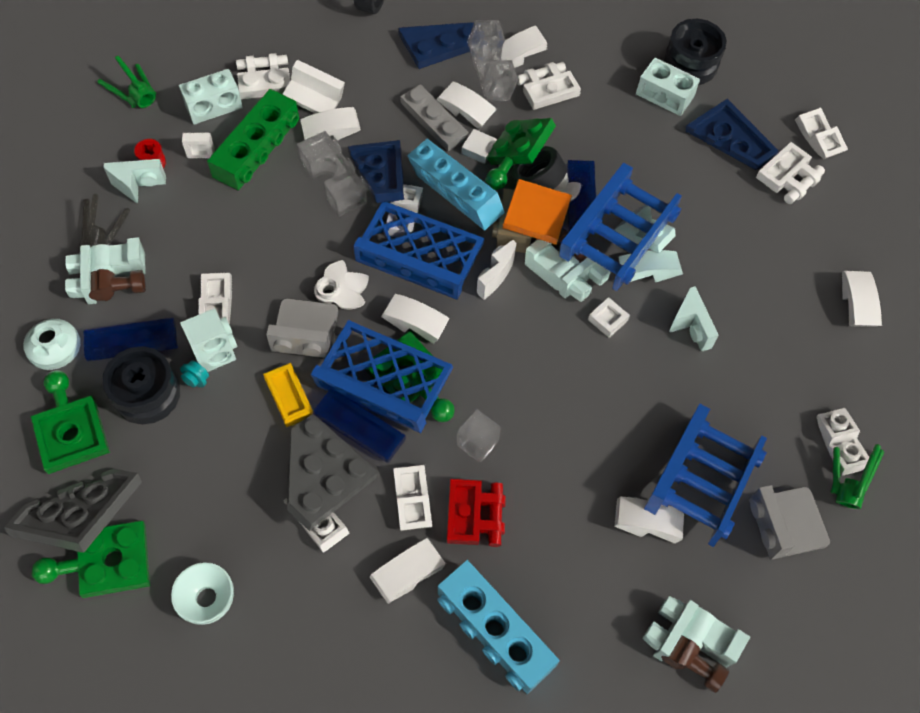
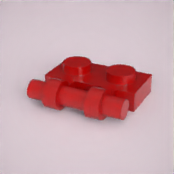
[447,479,506,547]

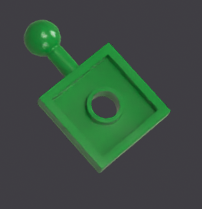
[486,118,556,190]
[365,332,455,423]
[31,370,110,474]
[31,521,150,598]

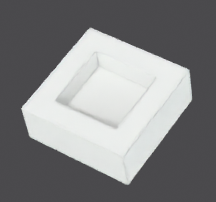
[461,129,497,164]
[182,133,215,158]
[588,297,630,338]

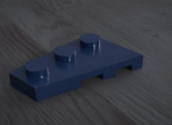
[398,22,487,69]
[685,98,779,170]
[348,140,404,203]

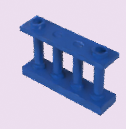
[559,162,682,291]
[644,403,767,547]

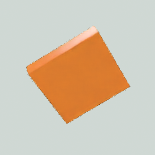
[503,179,572,245]

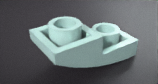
[618,250,683,283]

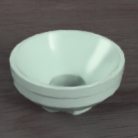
[23,318,81,370]
[171,562,234,625]

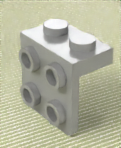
[266,299,338,358]
[749,485,830,560]

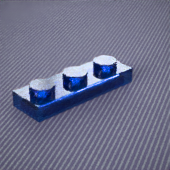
[567,160,596,231]
[83,317,178,362]
[313,388,406,463]

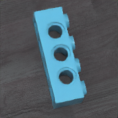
[407,138,505,231]
[437,560,560,694]

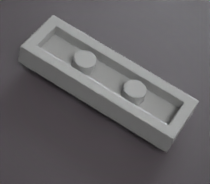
[400,84,469,152]

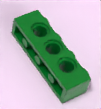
[207,89,299,191]

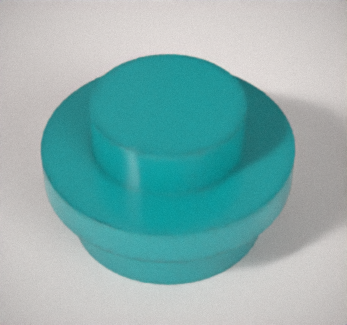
[180,360,209,388]

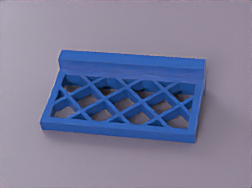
[354,202,484,300]
[310,320,453,433]

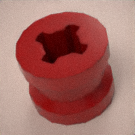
[134,139,166,168]

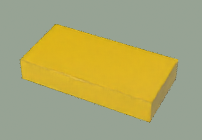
[263,363,314,428]

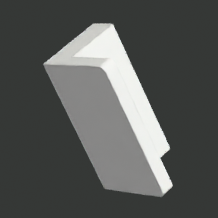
[283,60,345,114]

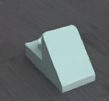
[104,159,166,203]
[614,205,676,253]
[669,286,719,351]

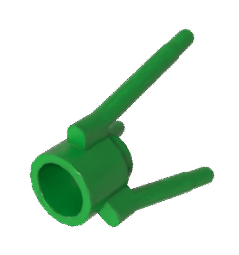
[97,55,157,108]
[830,444,884,510]

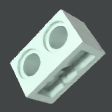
[636,58,700,116]
[179,69,243,125]
[180,308,238,372]

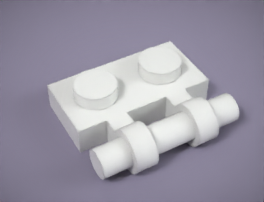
[236,53,290,99]
[516,62,581,110]
[756,142,825,204]

